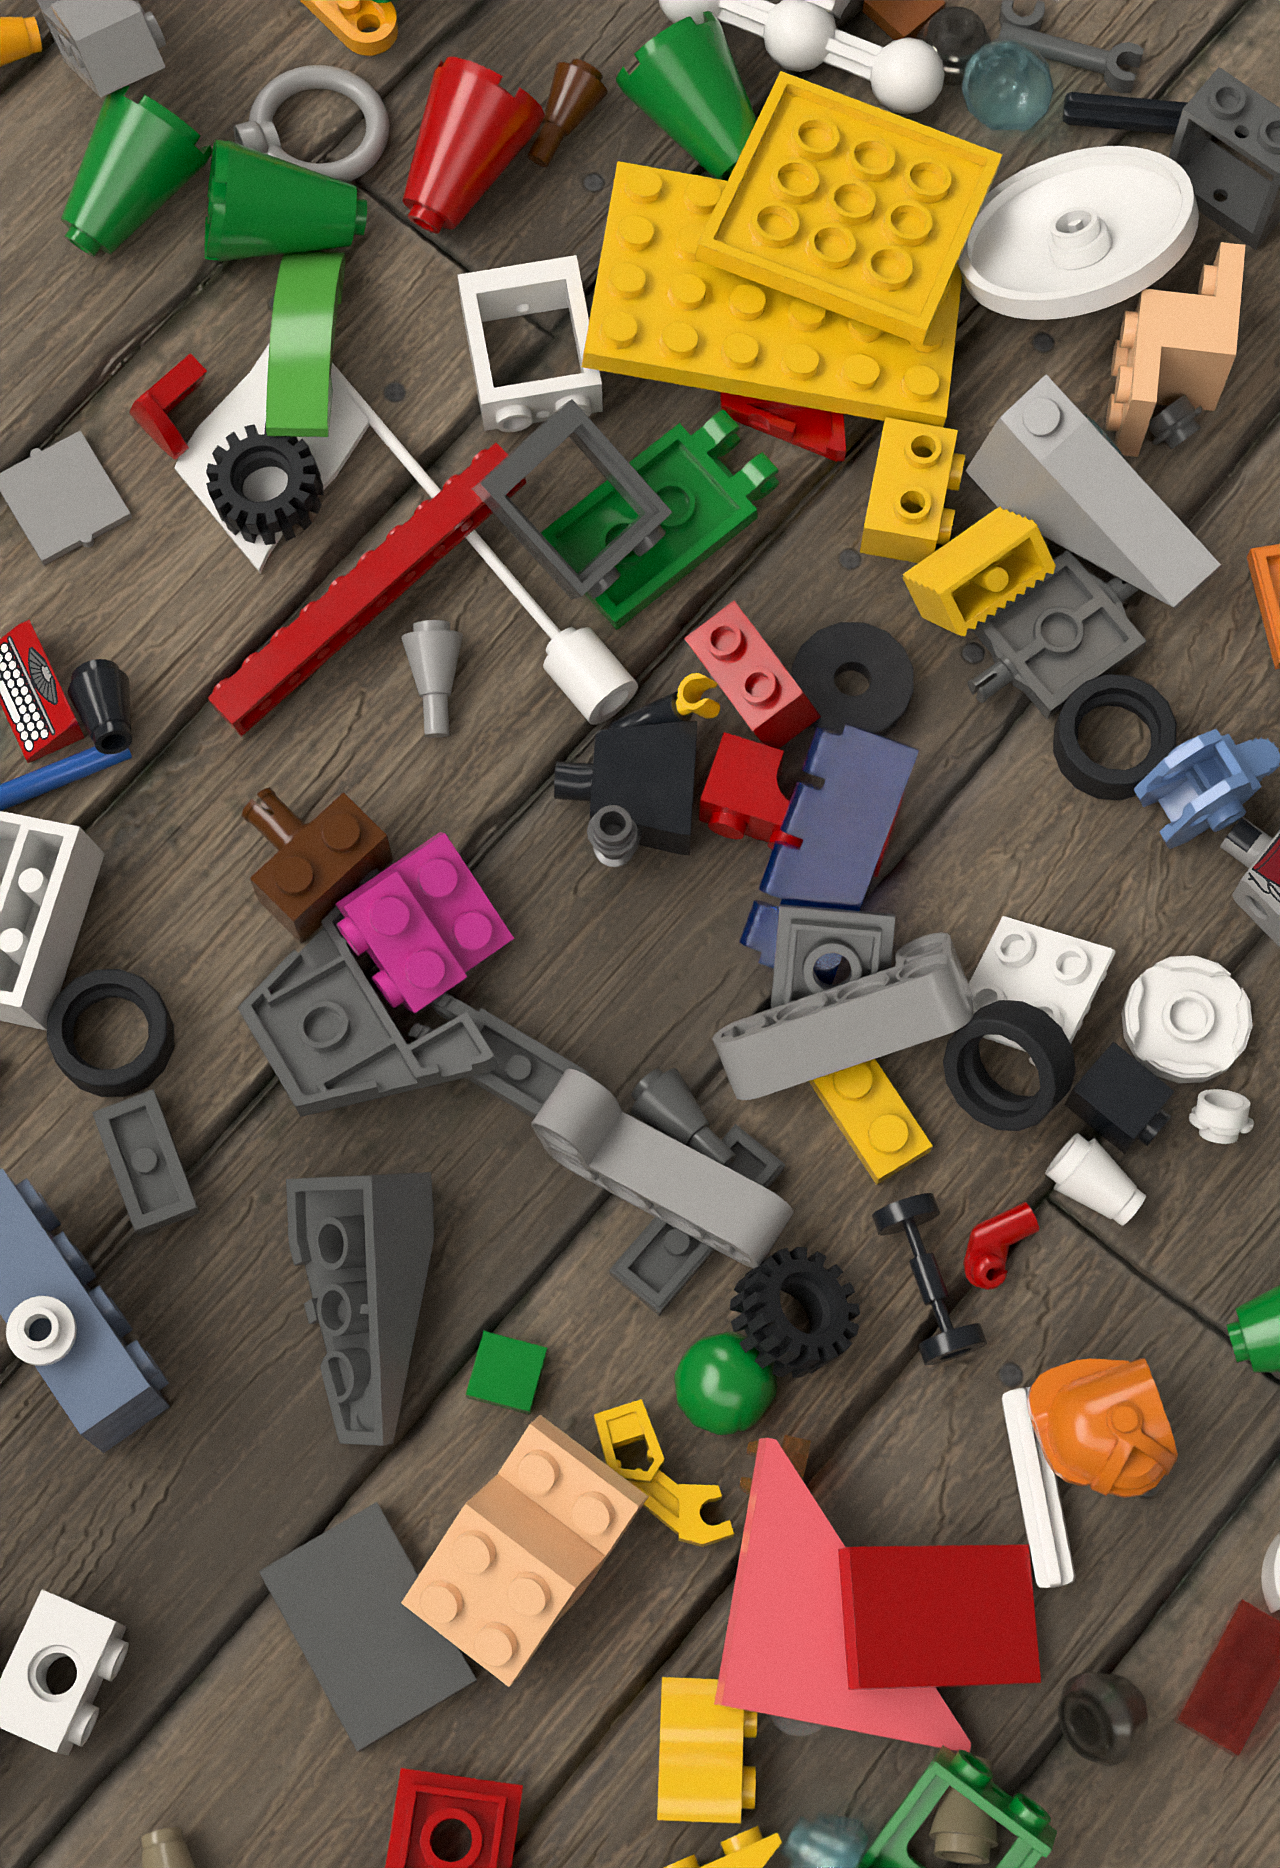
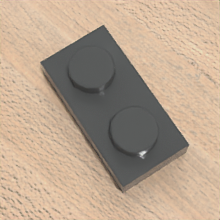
[92,1089,200,1236]

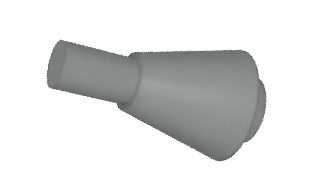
[401,620,463,738]

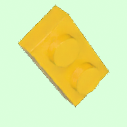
[809,1059,933,1185]

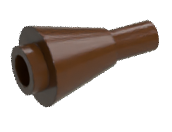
[527,59,608,167]

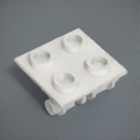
[969,916,1116,1066]

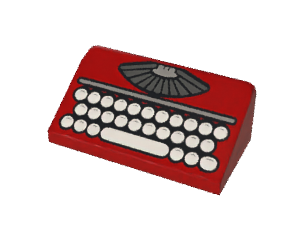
[0,620,85,763]

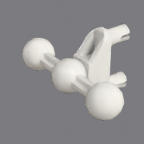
[659,0,945,115]

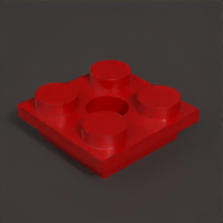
[385,1768,524,1868]

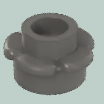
[1148,395,1203,450]

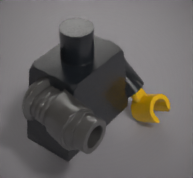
[554,673,720,867]

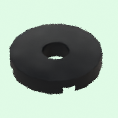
[791,622,914,744]

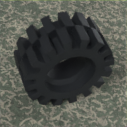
[206,423,324,545]
[730,1247,860,1378]

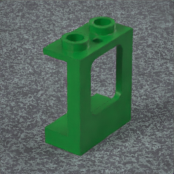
[855,1745,1057,1868]

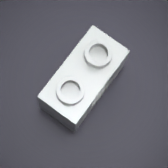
[0,1590,129,1756]

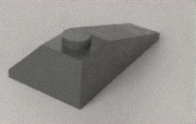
[286,1172,434,1446]

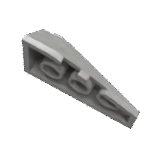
[966,374,1223,609]

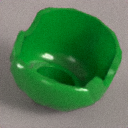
[674,1331,777,1435]

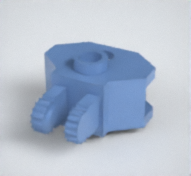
[1133,729,1280,849]

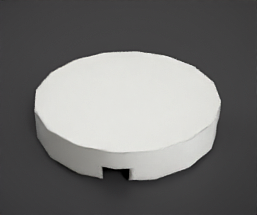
[1121,956,1253,1083]

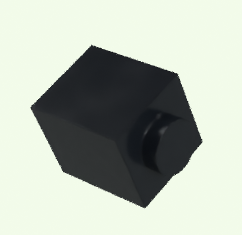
[1064,1042,1175,1154]

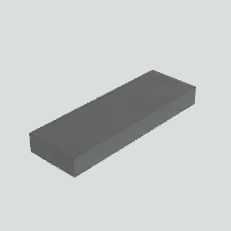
[609,1124,785,1316]

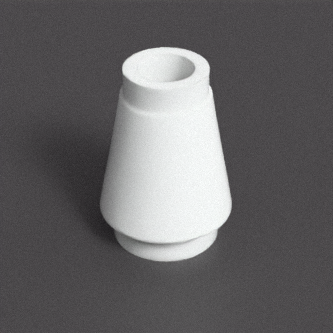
[1045,1133,1146,1226]

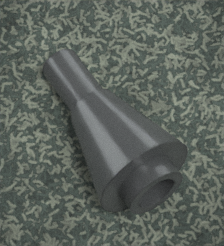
[631,1068,736,1167]

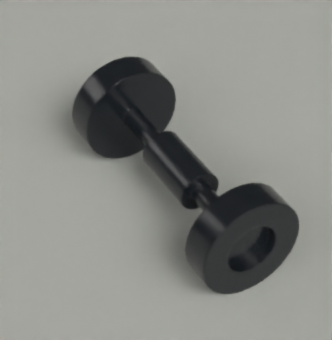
[872,1193,987,1365]

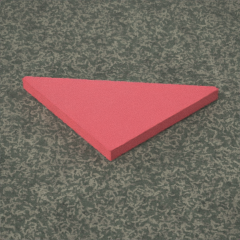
[714,1438,971,1753]

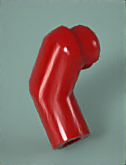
[963,1202,1039,1290]

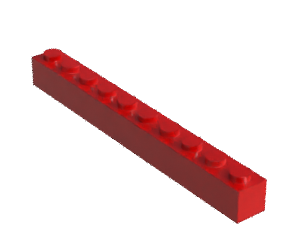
[208,443,527,737]

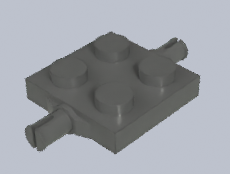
[967,550,1147,720]

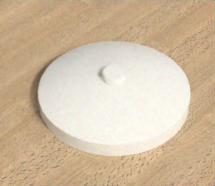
[958,146,1199,320]

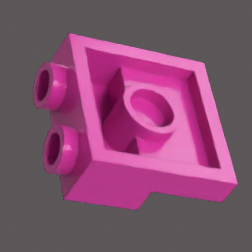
[335,832,514,1013]

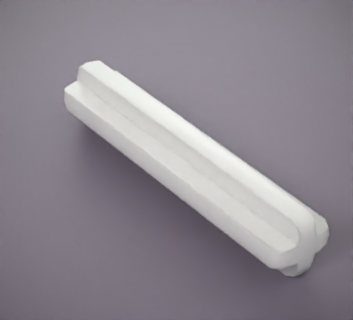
[1001,1387,1076,1588]

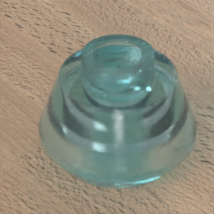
[780,1812,869,1868]

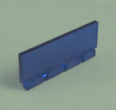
[739,723,919,985]

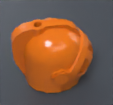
[1027,1358,1178,1498]

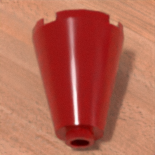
[402,56,545,234]

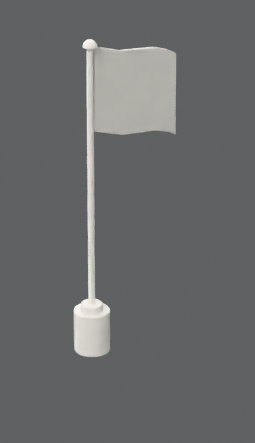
[174,344,638,725]

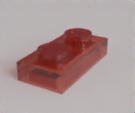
[1174,1599,1280,1757]

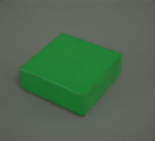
[465,1331,548,1415]

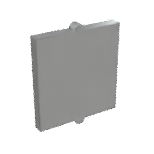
[0,431,132,565]

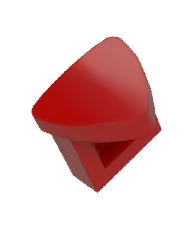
[129,353,207,460]

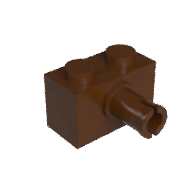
[242,787,393,944]

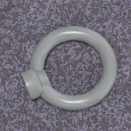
[233,65,389,183]

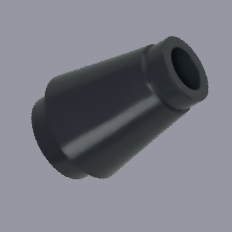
[68,659,132,754]

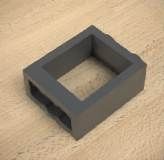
[1168,67,1280,250]
[472,399,672,600]

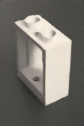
[457,255,603,432]

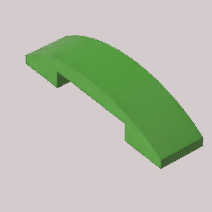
[266,252,346,437]

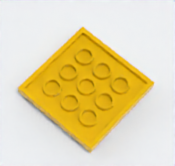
[695,71,1003,345]

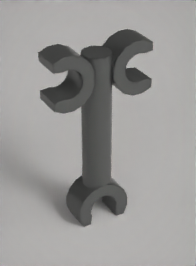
[983,0,1144,93]

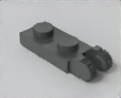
[407,992,591,1119]

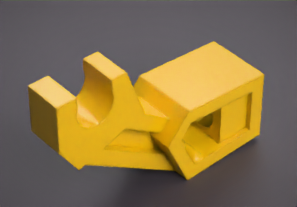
[594,1399,734,1547]

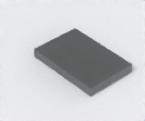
[259,1502,478,1752]

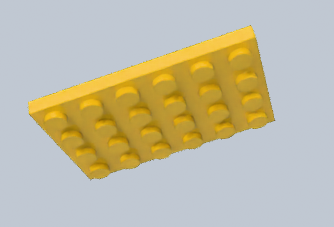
[581,161,962,427]

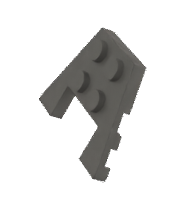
[237,868,499,1117]

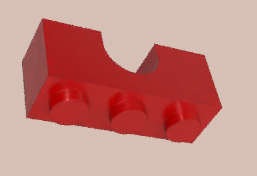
[699,732,905,878]

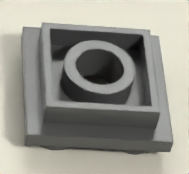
[771,904,896,1009]

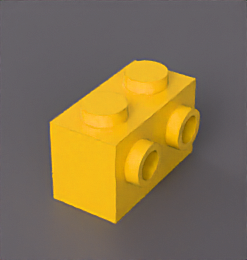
[860,417,965,563]

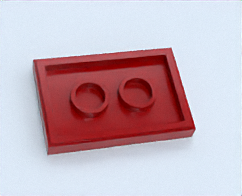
[838,1544,1041,1690]

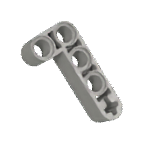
[712,932,974,1100]
[531,1068,794,1268]

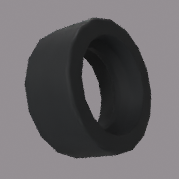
[1053,674,1177,801]
[47,969,174,1097]
[943,1000,1076,1131]

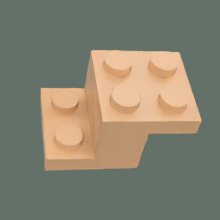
[1106,242,1245,457]
[401,1415,649,1687]

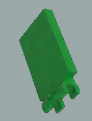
[540,409,779,631]

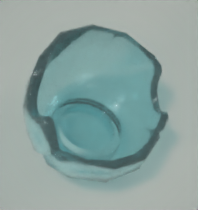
[961,39,1054,132]

